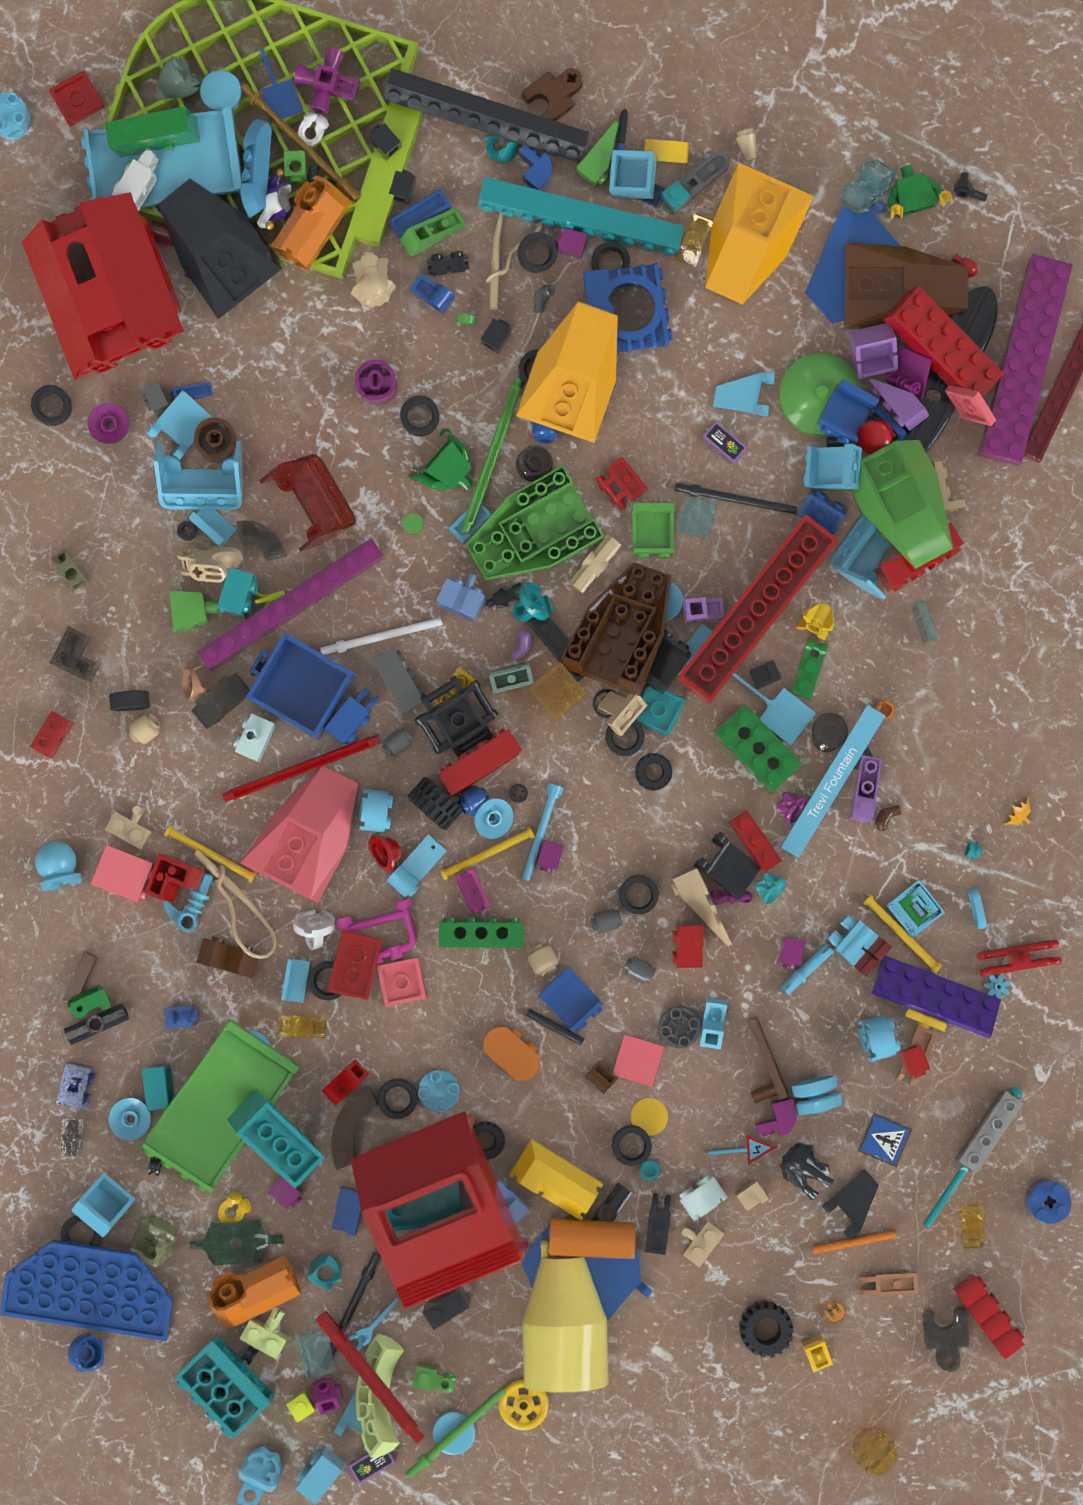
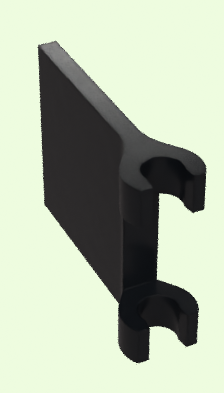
[693,832,761,900]

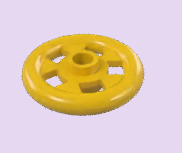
[498,1379,549,1430]

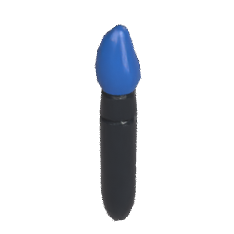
[616,108,628,150]

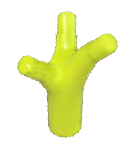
[254,590,285,608]

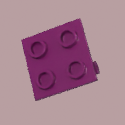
[885,347,932,399]

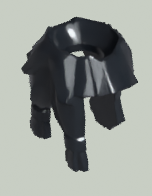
[779,1142,834,1200]

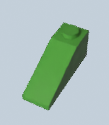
[576,121,619,188]
[400,208,466,257]

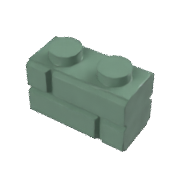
[489,661,534,694]

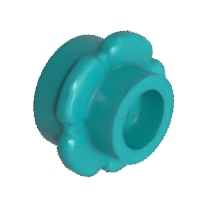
[965,841,982,861]

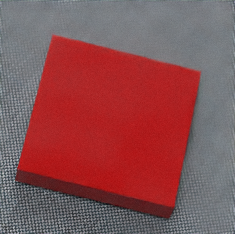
[49,70,105,127]

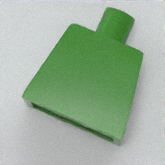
[169,591,218,633]

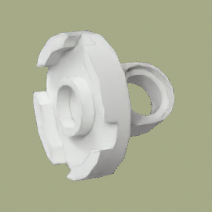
[293,910,335,950]

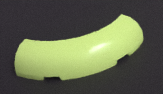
[356,1334,404,1458]

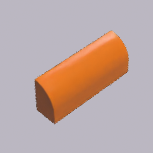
[548,1219,635,1259]

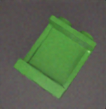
[632,503,675,559]

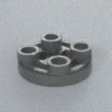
[659,1006,701,1048]

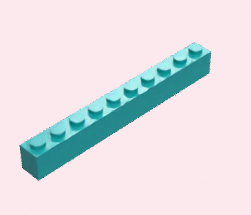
[478,177,685,256]

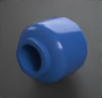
[532,421,559,444]
[457,785,489,816]

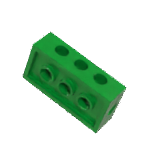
[714,704,802,794]
[439,918,524,948]

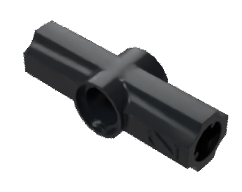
[64,1003,129,1045]
[590,1182,632,1221]

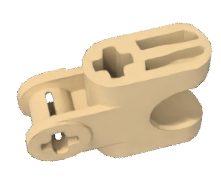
[177,546,243,583]

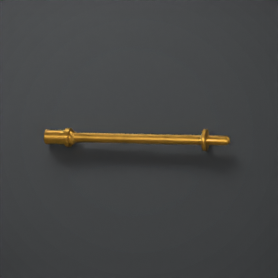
[240,83,362,204]

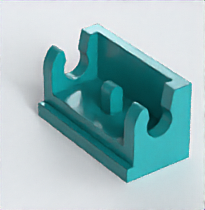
[142,1065,175,1111]

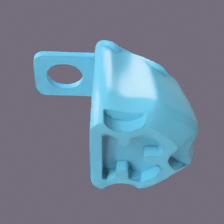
[237,1447,282,1505]

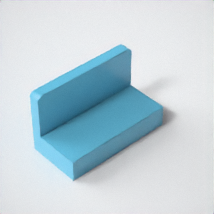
[188,510,237,546]
[281,958,311,1003]

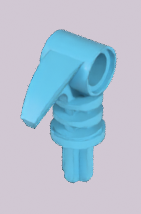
[163,873,213,932]

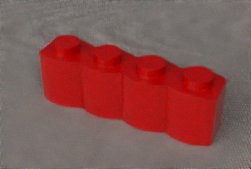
[952,1274,1025,1359]

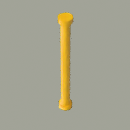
[164,825,257,883]
[440,826,535,880]
[863,894,942,974]

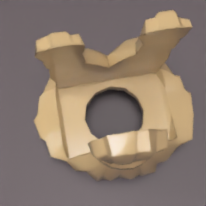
[351,252,396,307]

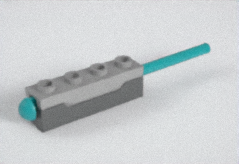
[922,1087,1024,1228]

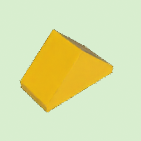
[801,1334,833,1372]

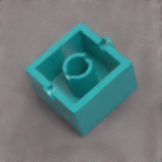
[217,567,260,619]

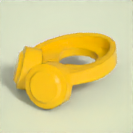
[218,1191,251,1226]

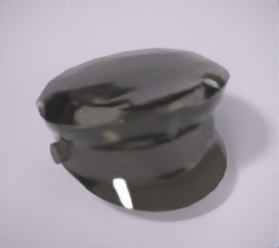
[516,445,553,482]
[812,713,848,752]

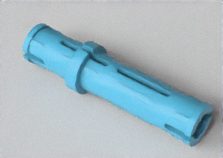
[780,943,834,996]

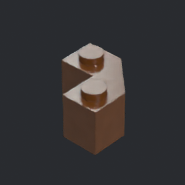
[197,936,260,978]

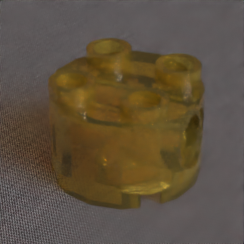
[852,1427,898,1476]

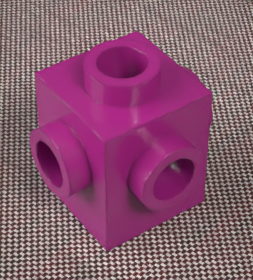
[310,1377,342,1415]

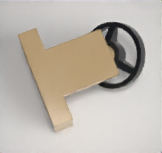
[593,689,647,736]

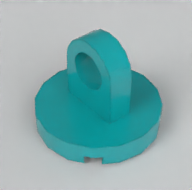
[512,582,553,622]

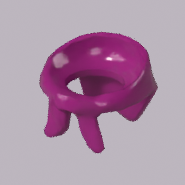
[776,792,807,824]

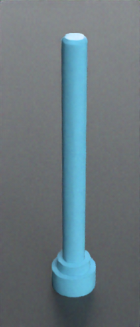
[522,783,564,881]

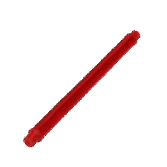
[222,734,381,802]

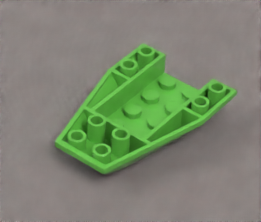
[850,440,953,569]

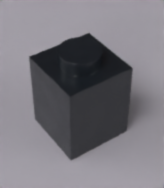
[369,123,402,161]
[389,170,416,205]
[480,318,511,354]

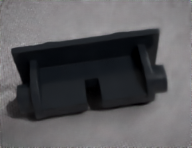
[427,251,469,276]

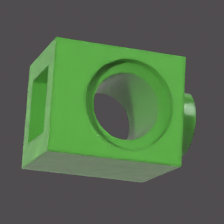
[284,151,307,184]

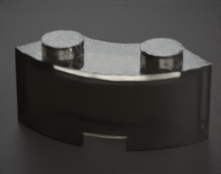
[236,520,288,561]
[191,673,250,729]

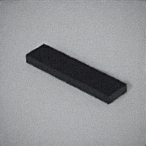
[526,617,585,684]

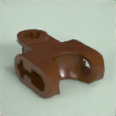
[521,68,582,121]

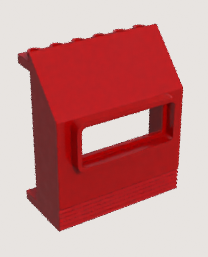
[350,1111,529,1309]

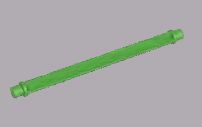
[461,378,523,534]

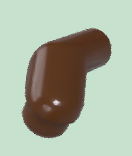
[875,805,901,831]

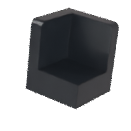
[750,660,782,690]

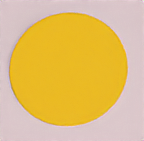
[630,1098,668,1136]

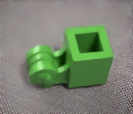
[412,1362,457,1393]

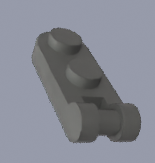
[679,151,730,200]

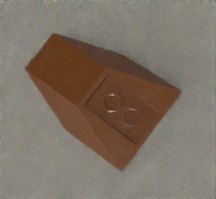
[843,242,968,329]
[561,562,671,696]

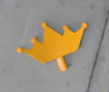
[1004,797,1031,825]

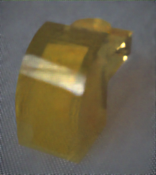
[677,214,713,267]
[280,1015,327,1038]
[959,1204,986,1249]

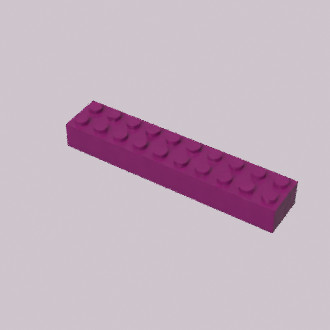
[978,254,1073,466]

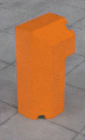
[272,176,352,271]
[206,1254,302,1329]

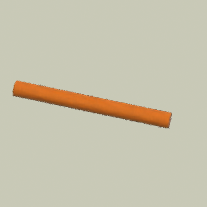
[813,1229,897,1254]

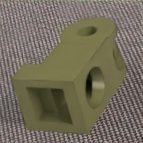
[51,549,89,592]

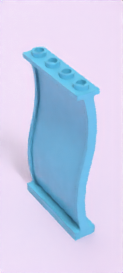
[81,107,243,209]

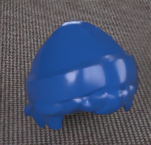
[68,1334,105,1372]

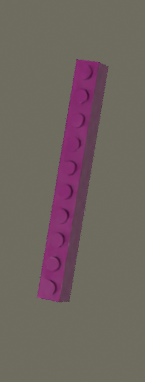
[197,538,385,671]

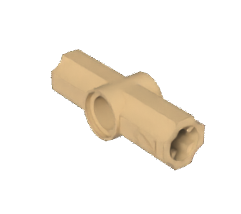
[569,534,621,594]

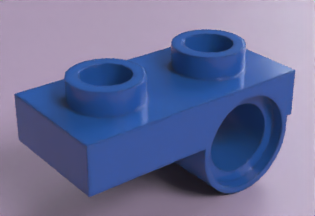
[409,273,455,314]

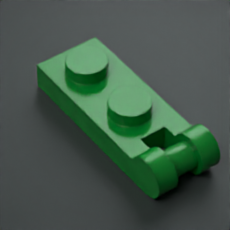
[791,638,828,700]

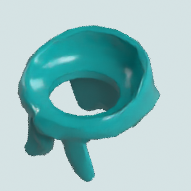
[484,135,518,164]
[755,872,786,904]
[307,1254,342,1292]

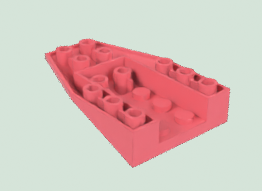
[240,766,359,904]

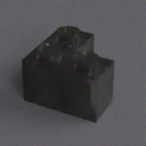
[50,626,100,683]

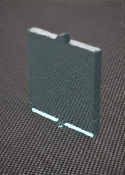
[676,496,717,539]

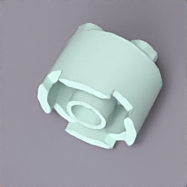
[679,1174,728,1221]

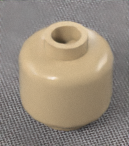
[129,713,160,744]
[528,944,559,977]

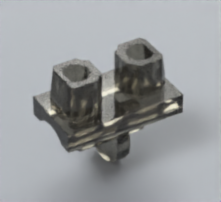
[60,1118,84,1157]

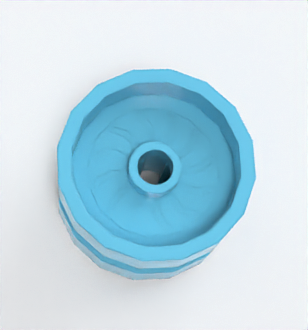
[791,1075,843,1115]

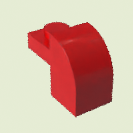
[321,1059,369,1106]

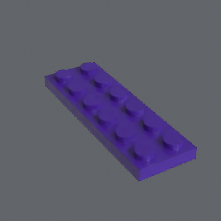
[871,956,1001,1038]

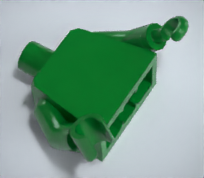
[408,428,473,491]

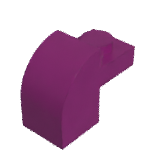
[755,1097,797,1137]

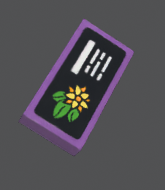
[702,421,747,464]
[348,1452,396,1485]

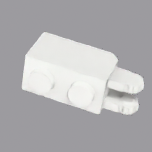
[112,150,159,211]

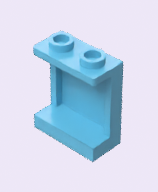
[804,444,862,490]

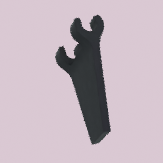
[822,1169,879,1239]

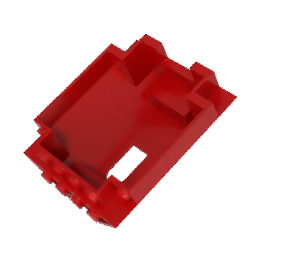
[22,192,184,380]

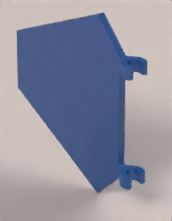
[805,200,901,324]
[521,1228,652,1321]

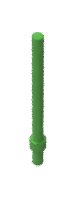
[405,1387,506,1479]

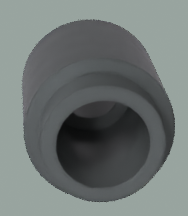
[382,727,414,757]
[591,909,623,934]
[624,956,656,984]

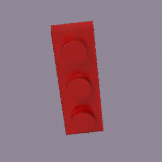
[729,810,782,873]

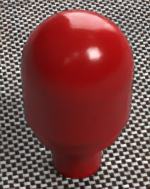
[951,254,978,278]

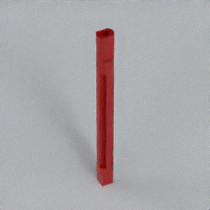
[315,1311,425,1445]

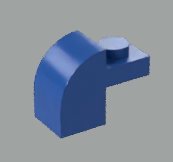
[519,145,552,191]

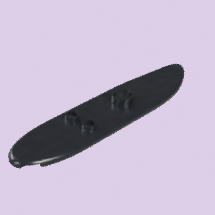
[896,286,998,453]

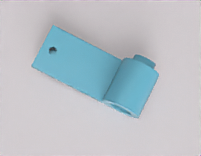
[387,834,447,897]

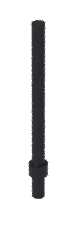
[674,483,797,515]
[319,1252,381,1371]

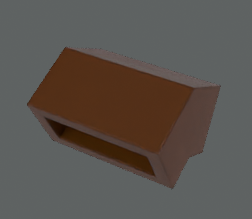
[584,1061,618,1094]

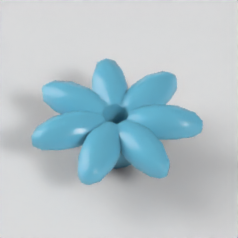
[984,974,1011,999]

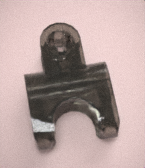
[922,1306,969,1372]

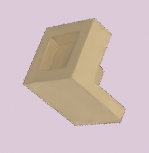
[735,1179,769,1211]

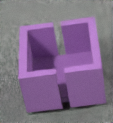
[849,323,898,379]

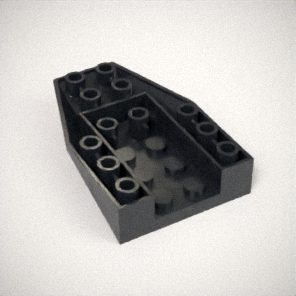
[158,178,285,319]

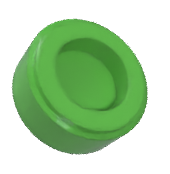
[456,314,477,325]
[403,513,424,535]

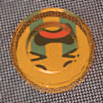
[824,1301,846,1323]

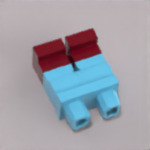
[827,915,892,977]

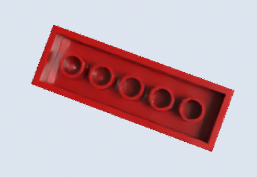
[883,286,1004,398]

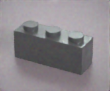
[372,648,425,715]

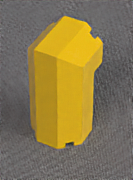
[509,1138,603,1220]

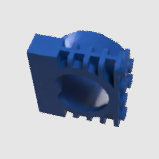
[583,263,672,355]

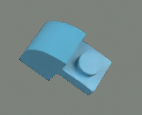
[700,998,728,1049]

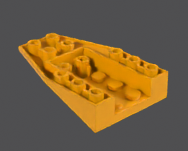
[705,163,814,305]
[516,301,618,443]

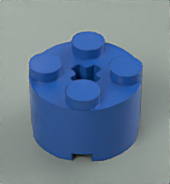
[1025,1179,1071,1224]

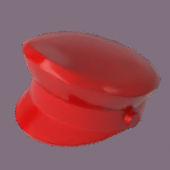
[857,419,895,455]

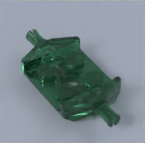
[190,1219,284,1266]

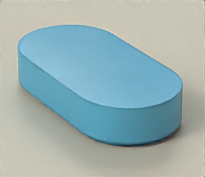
[968,887,987,929]

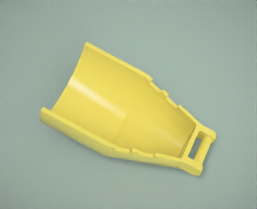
[522,1240,609,1392]

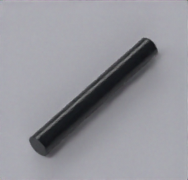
[526,1009,585,1046]

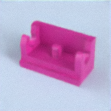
[455,869,491,915]

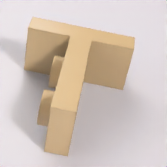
[932,461,966,513]

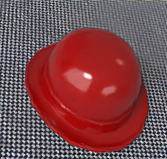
[368,835,402,873]

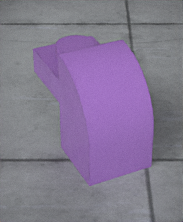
[683,597,725,622]

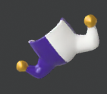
[257,168,292,230]

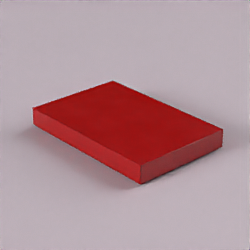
[327,930,383,1001]

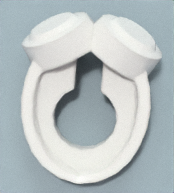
[298,112,329,146]

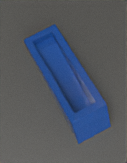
[170,382,213,401]

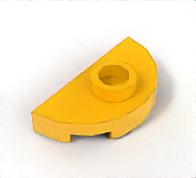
[905,1009,947,1032]

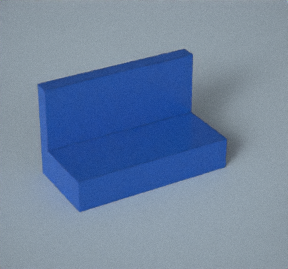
[332,1187,361,1236]

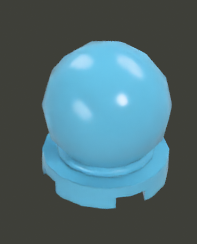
[35,841,82,892]

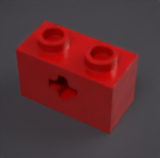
[30,711,74,758]

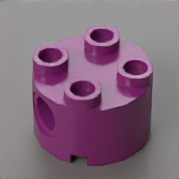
[354,359,397,405]

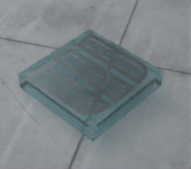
[911,600,937,646]

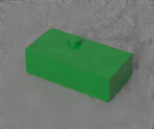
[105,106,200,157]

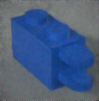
[324,687,379,745]
[164,1004,200,1029]

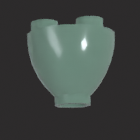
[155,56,202,100]

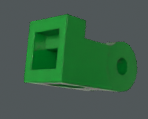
[67,985,111,1018]

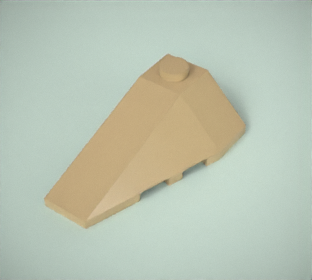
[671,868,732,946]

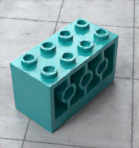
[227,1089,325,1188]
[175,1334,275,1439]

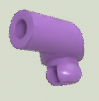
[510,630,532,662]

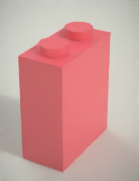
[91,845,155,902]

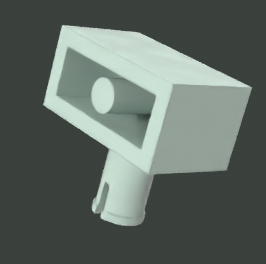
[234,713,276,763]

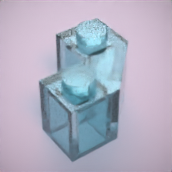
[840,159,896,214]

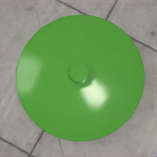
[779,353,862,436]

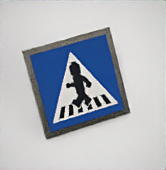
[857,1112,912,1168]

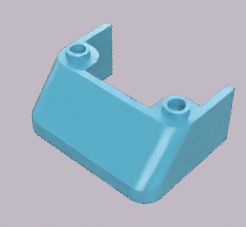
[154,440,243,510]
[830,514,892,600]

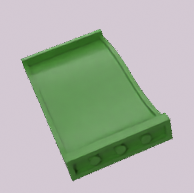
[142,1018,299,1193]

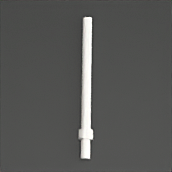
[320,617,442,655]

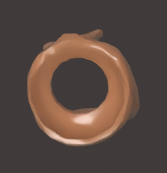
[182,665,214,700]

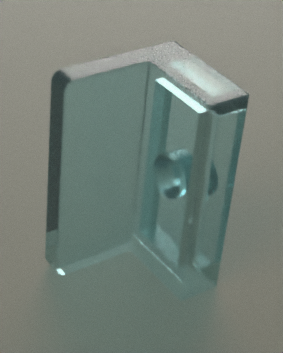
[296,1330,336,1379]

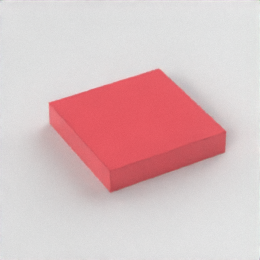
[945,385,996,426]
[377,957,426,1007]
[612,1034,664,1087]

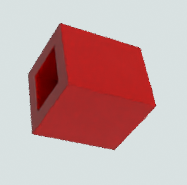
[899,1044,930,1078]

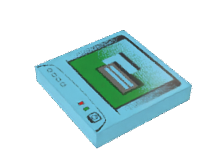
[886,880,945,938]

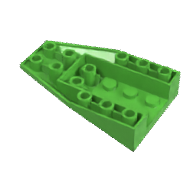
[465,465,604,581]

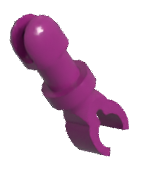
[711,890,752,905]

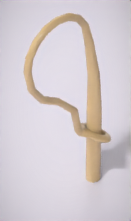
[486,212,543,309]
[193,849,276,959]

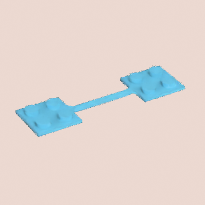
[686,623,816,746]

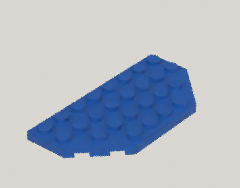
[0,1239,173,1341]

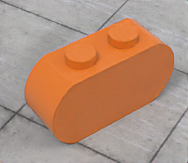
[483,1026,540,1081]

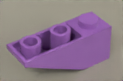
[869,378,929,431]
[849,755,882,823]

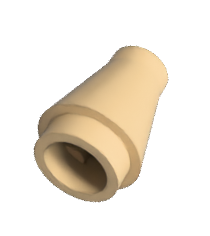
[736,129,757,161]

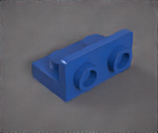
[797,490,848,535]

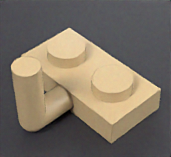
[105,806,152,850]
[681,1220,724,1268]

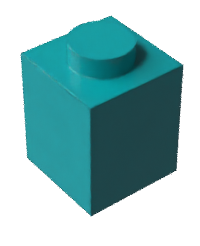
[660,180,691,215]

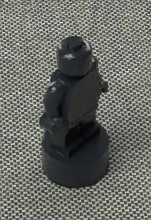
[486,582,522,608]

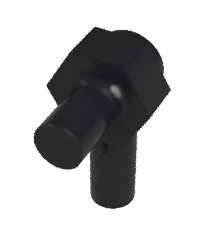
[953,172,988,202]

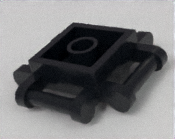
[414,675,499,757]

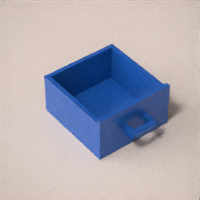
[246,632,356,740]

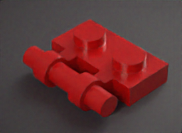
[595,457,648,511]

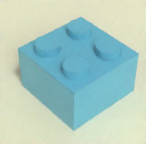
[609,150,657,199]
[71,1172,136,1238]
[295,1446,345,1505]

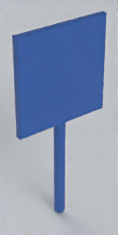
[259,48,303,123]

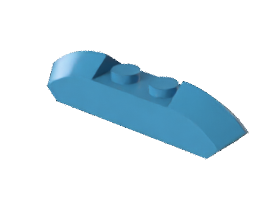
[240,118,272,217]

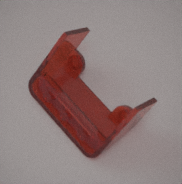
[259,454,356,552]

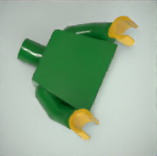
[887,165,953,219]

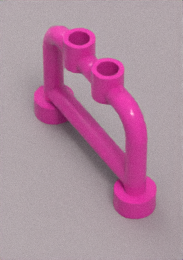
[335,898,417,964]

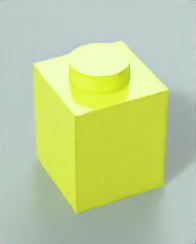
[286,1389,317,1423]

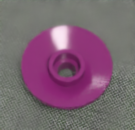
[88,403,130,444]

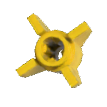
[796,602,835,641]

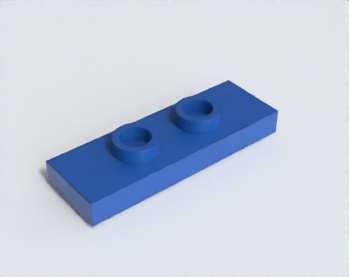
[388,188,451,239]

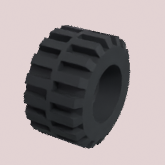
[407,777,463,830]
[739,1300,794,1358]

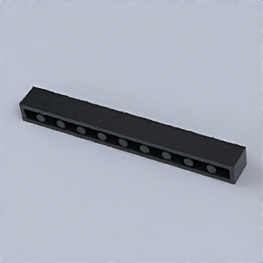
[383,68,589,163]

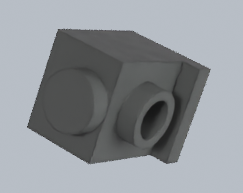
[139,382,169,417]

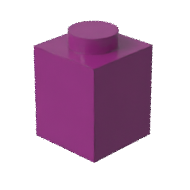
[555,228,587,259]
[537,840,564,873]
[778,937,805,969]
[268,1177,303,1209]

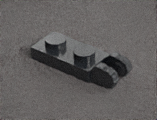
[644,1193,671,1255]

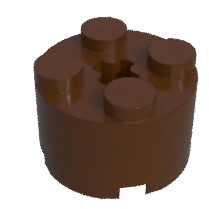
[194,418,238,463]

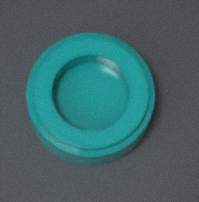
[639,1159,660,1181]

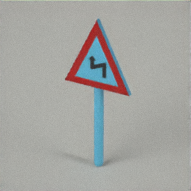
[707,1134,778,1165]

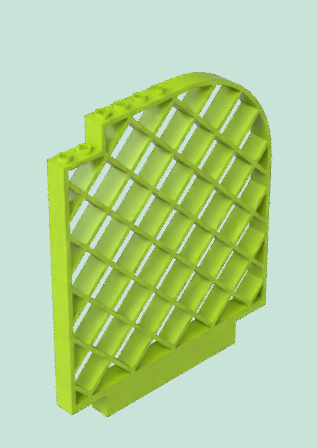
[102,0,424,280]

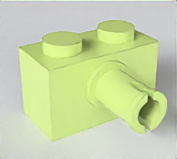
[240,1307,289,1359]

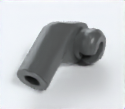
[534,285,555,313]

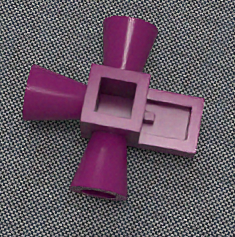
[294,47,360,115]

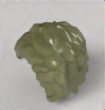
[130,1216,177,1267]

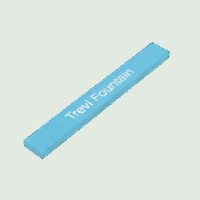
[781,705,885,858]

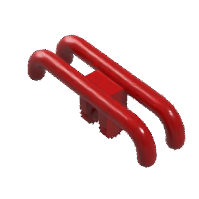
[976,940,1062,977]

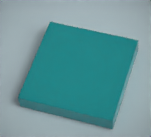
[635,685,687,738]

